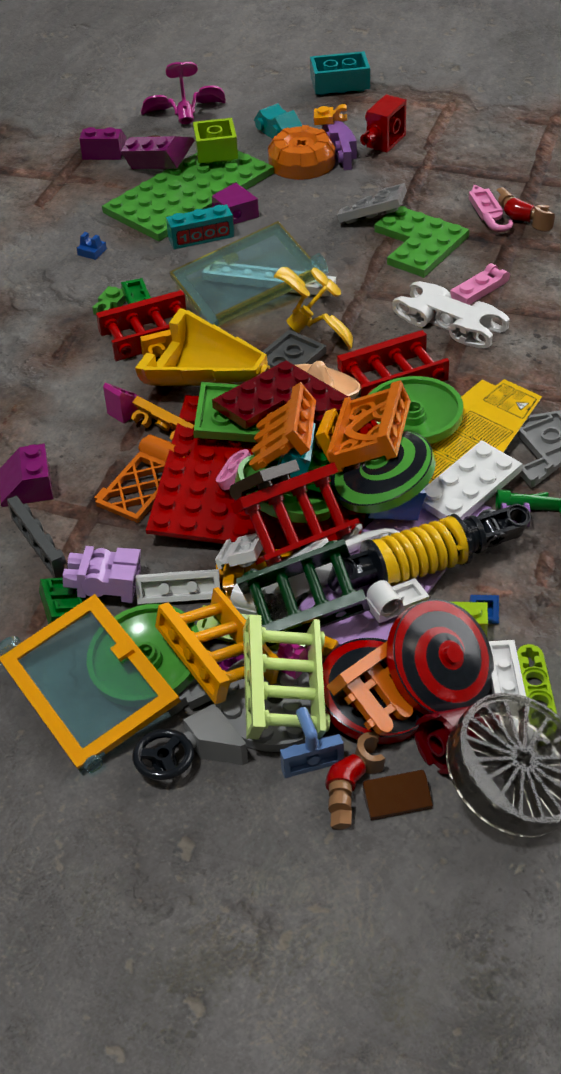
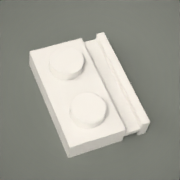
[215,533,263,570]

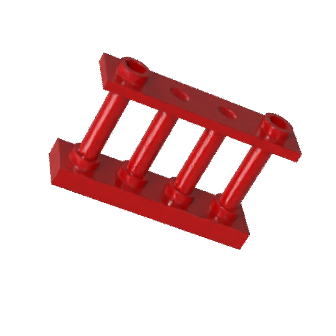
[96,290,186,361]
[337,330,449,397]
[231,462,360,567]

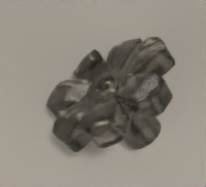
[264,592,288,621]

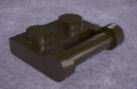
[229,460,300,500]

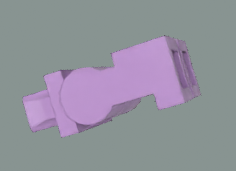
[63,546,141,603]

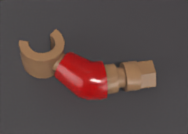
[497,187,555,231]
[326,731,386,830]

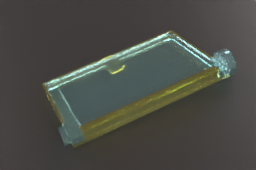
[170,221,328,326]

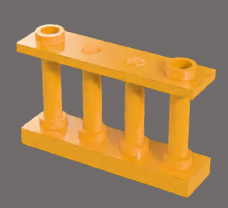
[155,587,279,705]

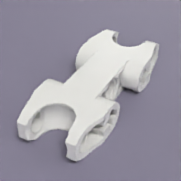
[393,281,509,348]

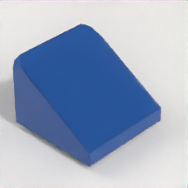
[469,595,499,624]

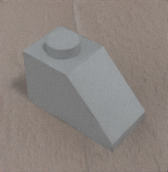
[183,704,248,765]

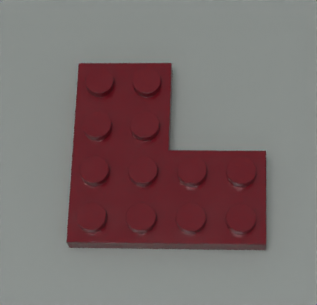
[212,360,353,429]

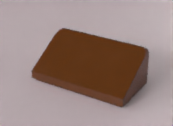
[363,770,433,820]

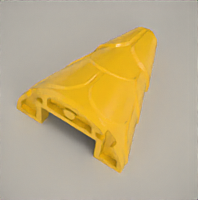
[135,308,270,386]

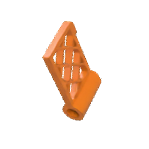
[94,434,192,523]

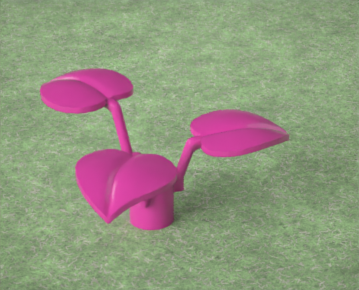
[141,62,226,124]

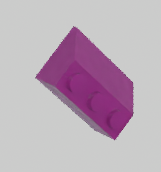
[120,136,195,169]

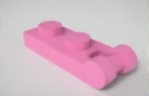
[450,263,510,305]

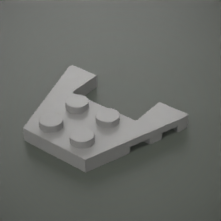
[516,410,561,488]

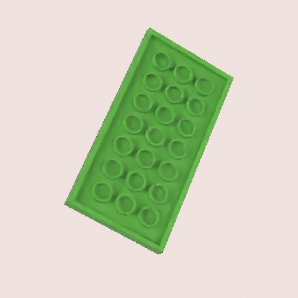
[102,151,274,241]

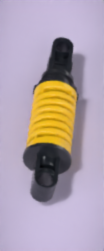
[328,504,531,593]

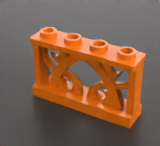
[327,380,411,473]

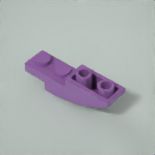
[322,121,357,170]

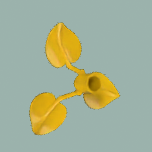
[274,267,353,350]

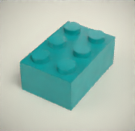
[310,51,370,95]

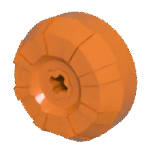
[268,125,336,180]

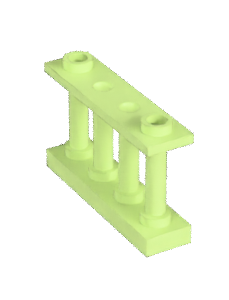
[243,614,330,740]

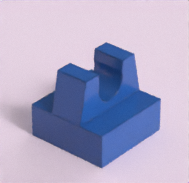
[77,232,107,260]

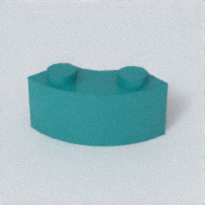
[254,103,302,138]

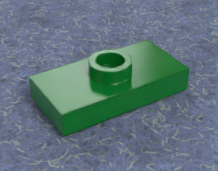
[121,278,151,304]

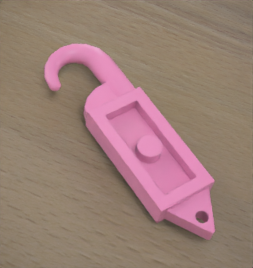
[469,185,513,232]

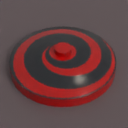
[387,599,494,715]
[322,638,424,744]

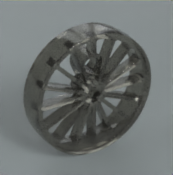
[446,693,561,837]

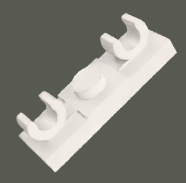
[135,569,221,604]

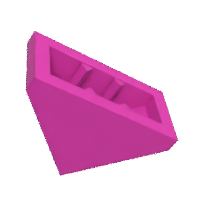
[103,383,144,424]

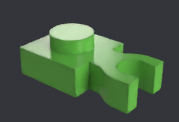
[92,286,126,315]

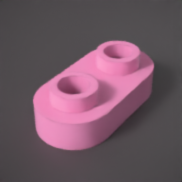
[216,449,251,490]

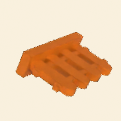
[249,382,316,471]
[327,641,413,736]

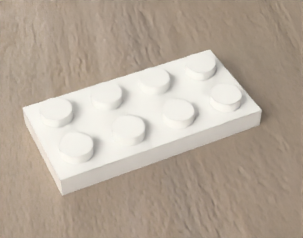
[422,440,523,520]

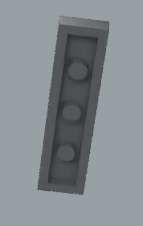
[7,496,66,578]

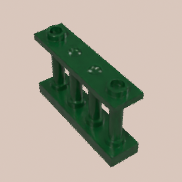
[236,539,370,647]

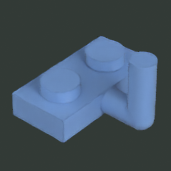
[280,707,344,778]

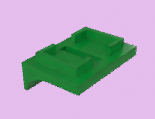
[39,578,90,624]

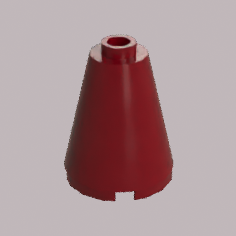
[415,704,500,774]

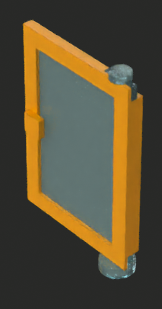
[0,594,181,773]

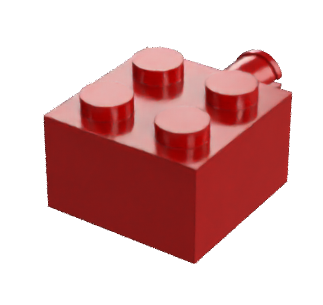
[360,94,407,152]

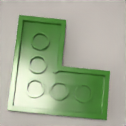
[374,206,470,278]

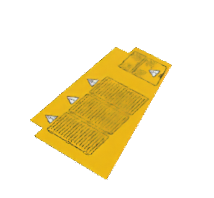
[429,379,542,483]

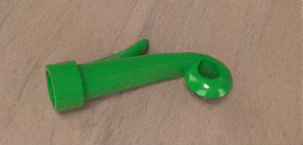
[495,490,561,514]

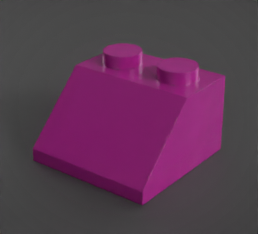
[79,127,127,160]
[0,443,53,507]

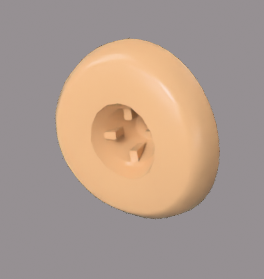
[295,361,361,399]

